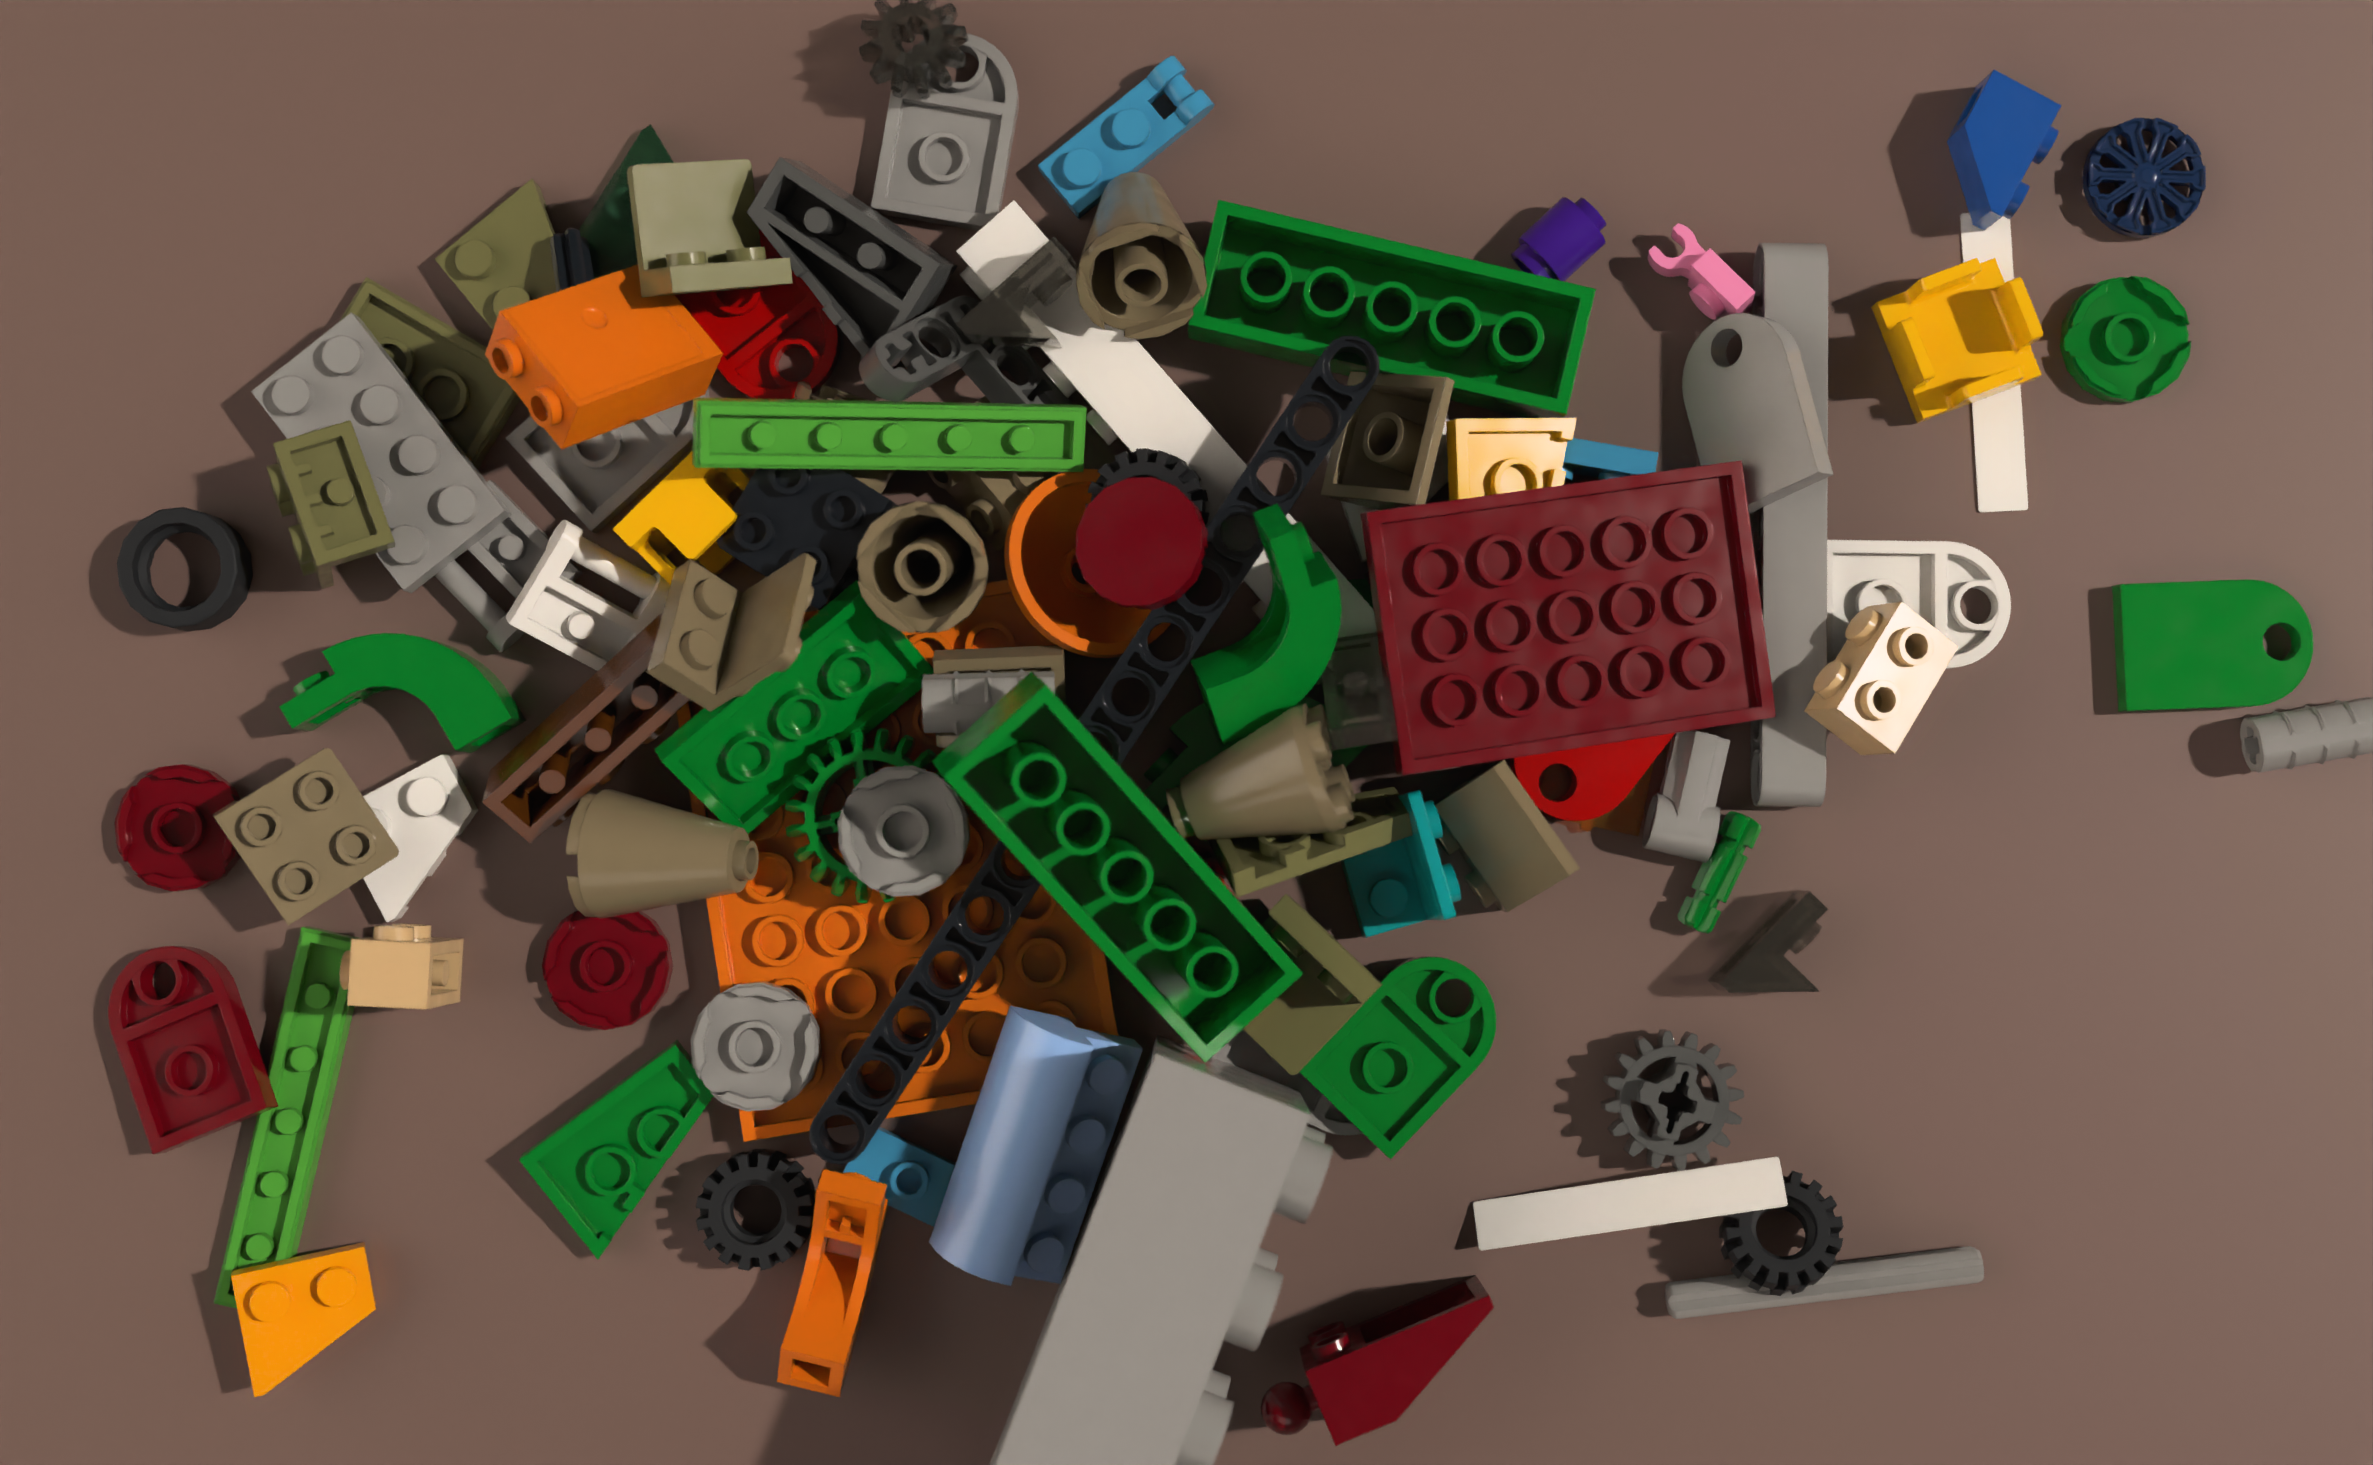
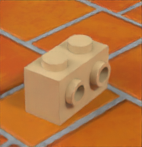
[1804,601,1958,755]
[340,924,464,1009]

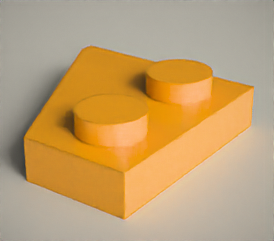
[231,1242,376,1397]

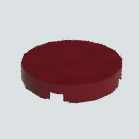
[1075,477,1208,610]
[114,764,241,891]
[542,910,673,1030]

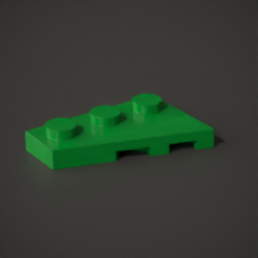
[519,1040,714,1260]

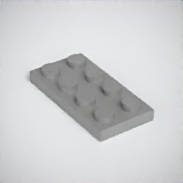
[251,312,512,593]

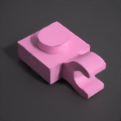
[1648,223,1755,320]

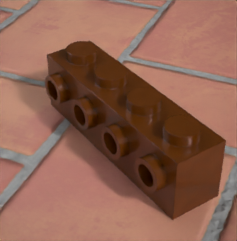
[482,612,694,844]

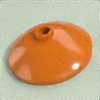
[1004,469,1171,658]

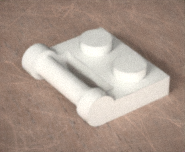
[505,520,670,671]

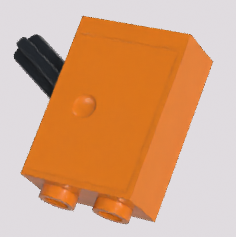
[485,228,723,450]

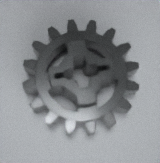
[1601,1029,1744,1171]

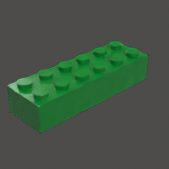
[1188,200,1596,418]
[932,671,1304,1063]

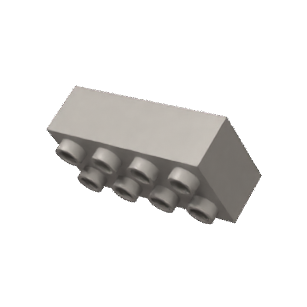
[989,1035,1333,1465]

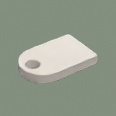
[1827,540,2011,669]

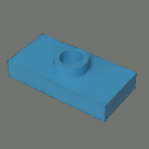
[843,1127,956,1227]

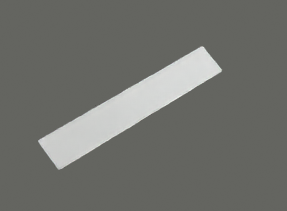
[1960,213,2028,512]
[1473,1157,1788,1251]

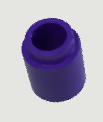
[1511,197,1606,282]

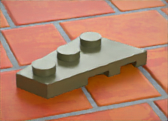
[435,179,556,330]
[1209,787,1413,898]

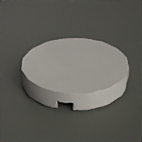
[837,766,970,897]
[690,981,822,1111]

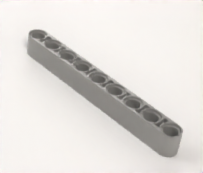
[1750,243,1829,807]

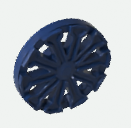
[2083,118,2206,238]

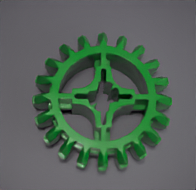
[785,728,948,903]

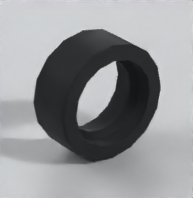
[117,507,253,631]

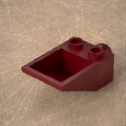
[1261,1275,1494,1446]

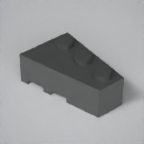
[747,157,958,369]

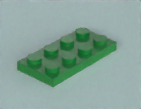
[654,580,934,834]

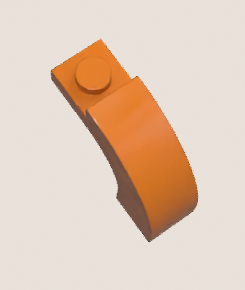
[777,1169,888,1397]

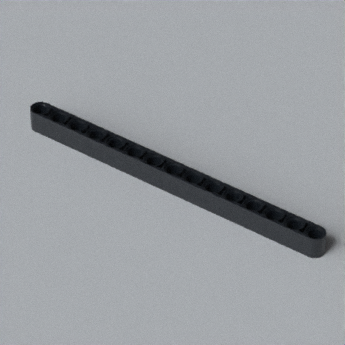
[809,336,1379,1164]

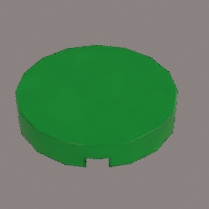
[2060,276,2191,404]

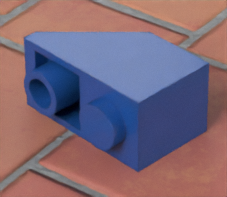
[1947,70,2062,231]

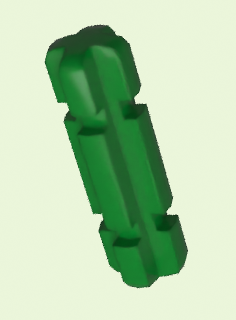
[1678,811,1761,934]

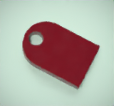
[108,946,278,1154]

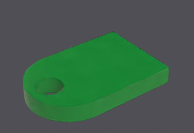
[2112,580,2314,712]
[1300,956,1496,1160]

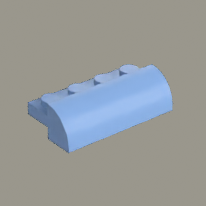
[929,1006,1143,1286]

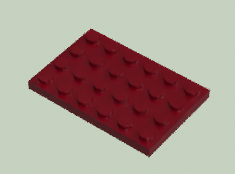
[1360,460,1776,775]

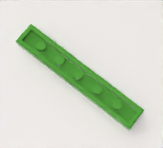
[692,398,1087,472]
[214,926,359,1309]

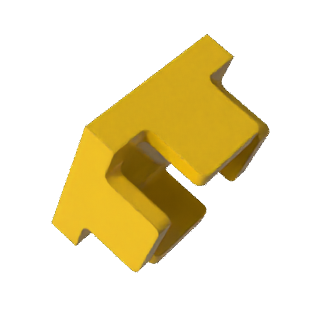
[1871,258,2044,423]
[612,450,750,585]

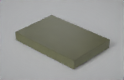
[339,277,520,470]

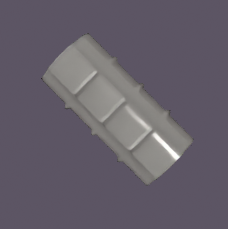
[922,669,1055,735]
[2240,697,2373,773]

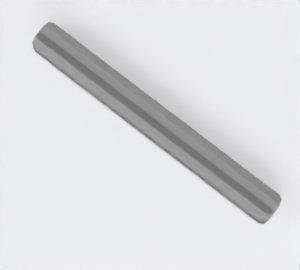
[1665,1246,1984,1319]

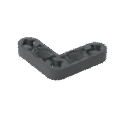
[859,296,1073,405]

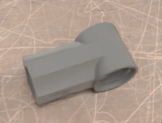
[1642,730,1730,863]

